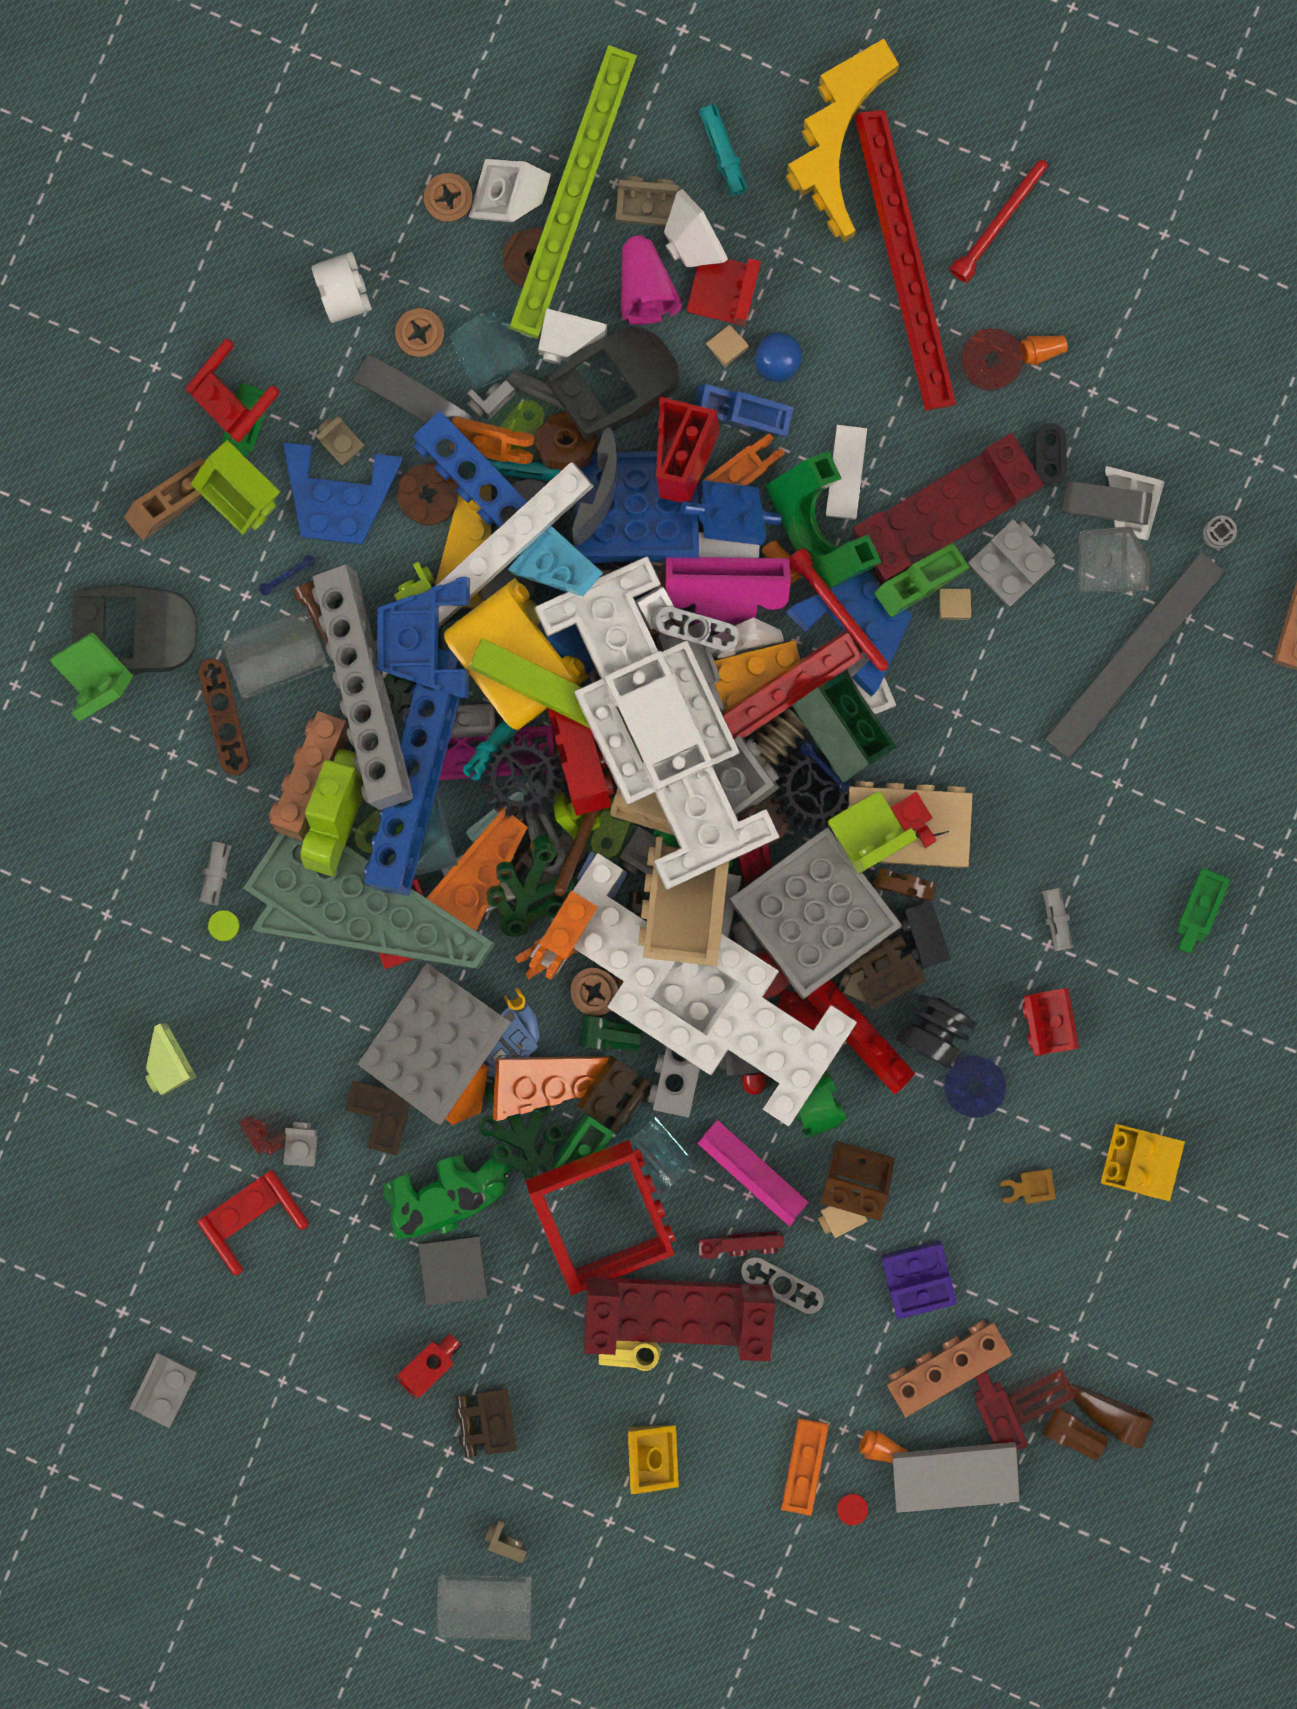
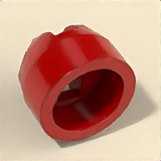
[741,1072,767,1095]

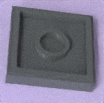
[418,1236,488,1306]

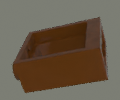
[820,1140,895,1221]

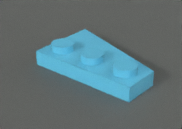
[508,526,603,597]

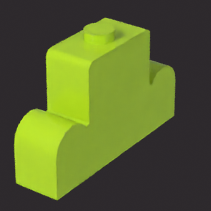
[301,748,364,877]

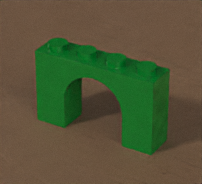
[765,451,881,595]

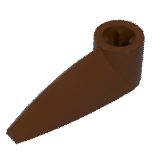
[1069,1384,1154,1448]

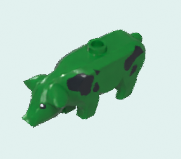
[383,1152,511,1240]

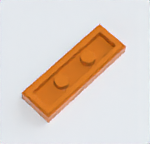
[781,1418,829,1516]

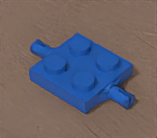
[680,480,782,545]

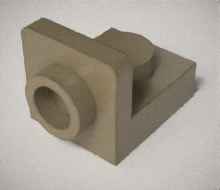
[316,416,365,467]
[485,1518,527,1563]

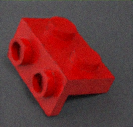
[1022,988,1079,1056]

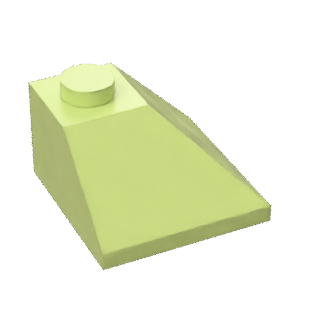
[145,1023,196,1095]

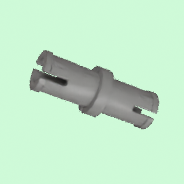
[199,842,232,906]
[1042,888,1074,952]

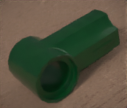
[579,1015,642,1053]

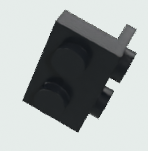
[900,902,950,969]

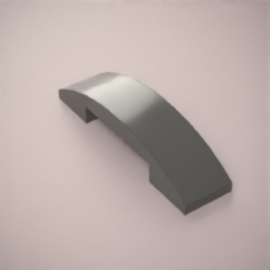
[353,354,473,423]
[572,428,617,545]

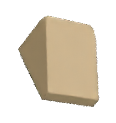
[706,325,749,368]
[939,589,971,620]

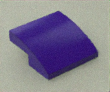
[881,1240,957,1320]

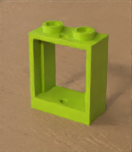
[191,440,280,535]

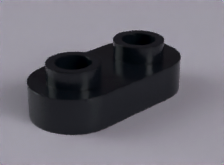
[1035,423,1067,486]

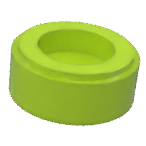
[208,910,240,941]

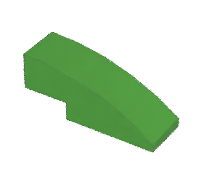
[874,543,970,618]

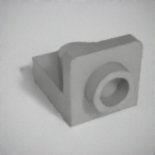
[467,380,516,419]
[284,1122,318,1167]

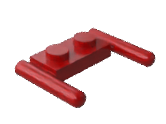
[185,339,280,443]
[197,1170,309,1276]

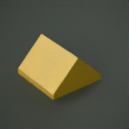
[628,1425,679,1494]

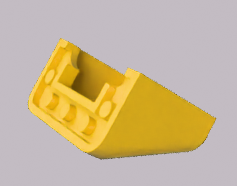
[444,578,589,730]

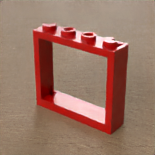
[525,1140,676,1296]

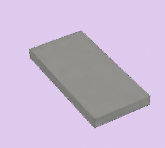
[892,1442,1020,1513]

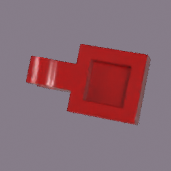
[890,791,937,848]

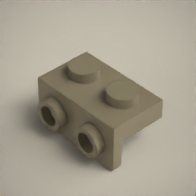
[615,176,680,227]

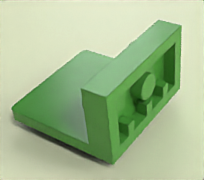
[50,633,133,722]

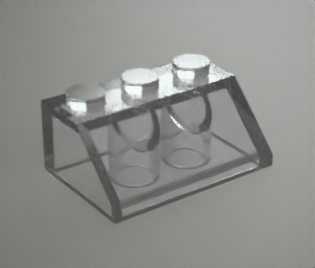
[222,609,330,699]
[437,1575,532,1640]

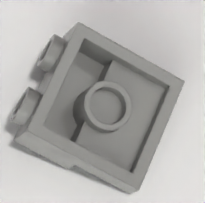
[968,520,1056,608]
[712,736,780,817]

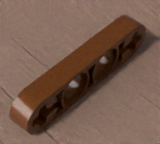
[199,659,249,776]

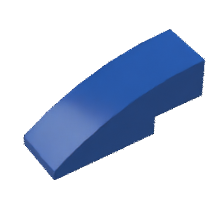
[693,384,794,437]

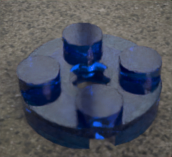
[944,1056,1006,1118]

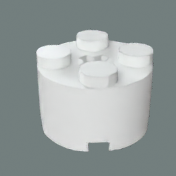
[311,252,372,323]

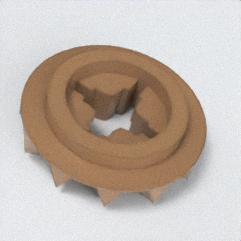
[424,173,472,222]
[395,308,444,358]
[571,967,618,1016]

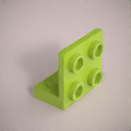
[828,791,918,874]

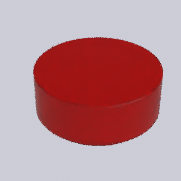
[837,1493,868,1525]

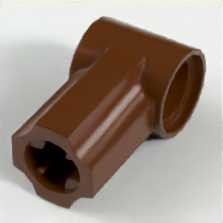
[1042,1407,1109,1461]

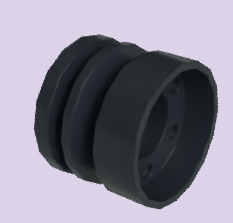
[896,994,977,1070]

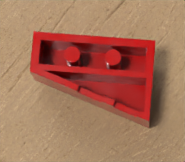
[547,708,614,816]

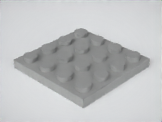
[729,827,902,999]
[357,963,511,1125]

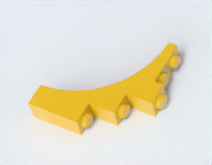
[786,39,899,242]

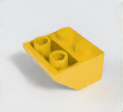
[1100,1124,1185,1201]

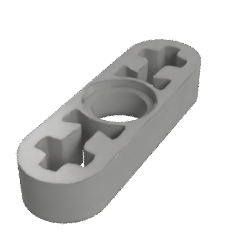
[651,606,739,651]
[741,1256,824,1314]

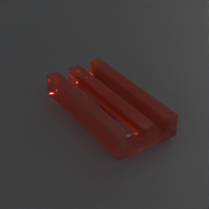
[1008,1368,1077,1425]

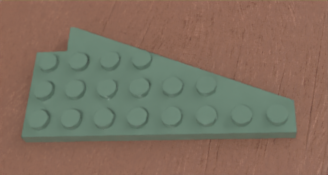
[243,833,495,970]

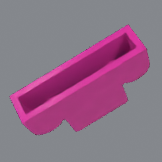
[665,557,791,631]

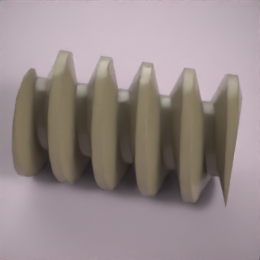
[755,708,807,766]

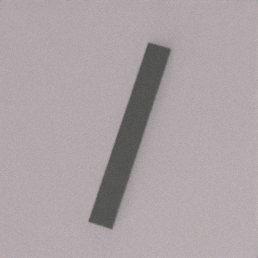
[1045,552,1225,759]

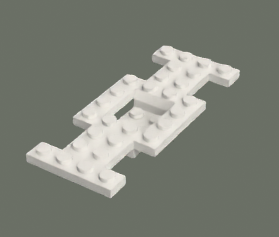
[534,556,779,890]
[530,853,857,1127]

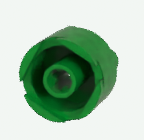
[796,1071,846,1139]

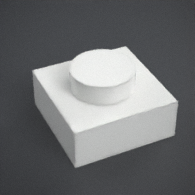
[635,586,674,629]

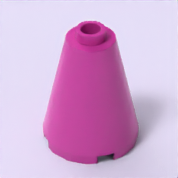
[621,236,682,325]

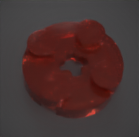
[961,329,1023,391]

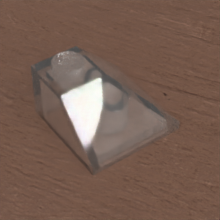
[1078,526,1150,593]

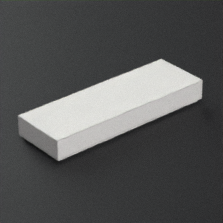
[826,425,867,520]

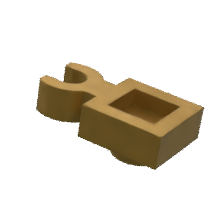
[999,1168,1056,1204]

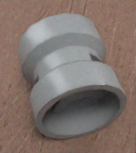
[1202,515,1237,549]

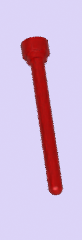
[949,160,1048,284]
[789,547,889,671]

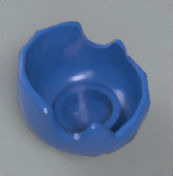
[754,332,802,383]

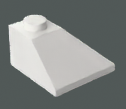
[469,159,551,222]
[664,189,728,267]
[538,308,607,365]

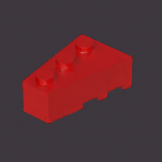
[656,397,720,503]

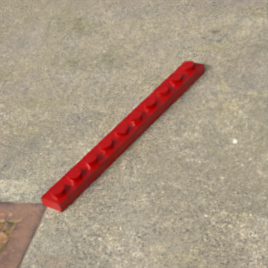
[854,110,956,411]

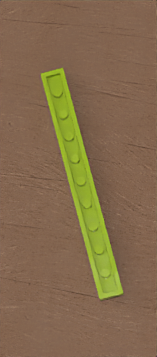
[509,45,637,339]

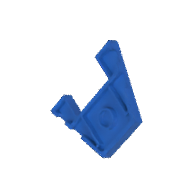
[284,442,403,545]
[786,573,912,697]
[377,577,470,698]

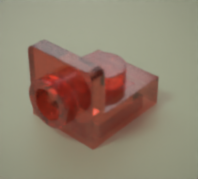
[239,1116,286,1156]

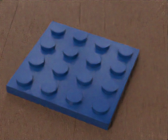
[575,451,699,563]

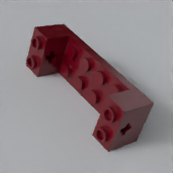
[851,433,1044,585]
[582,1277,775,1361]

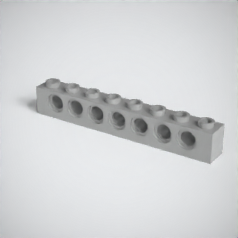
[312,564,413,810]
[648,874,741,1118]

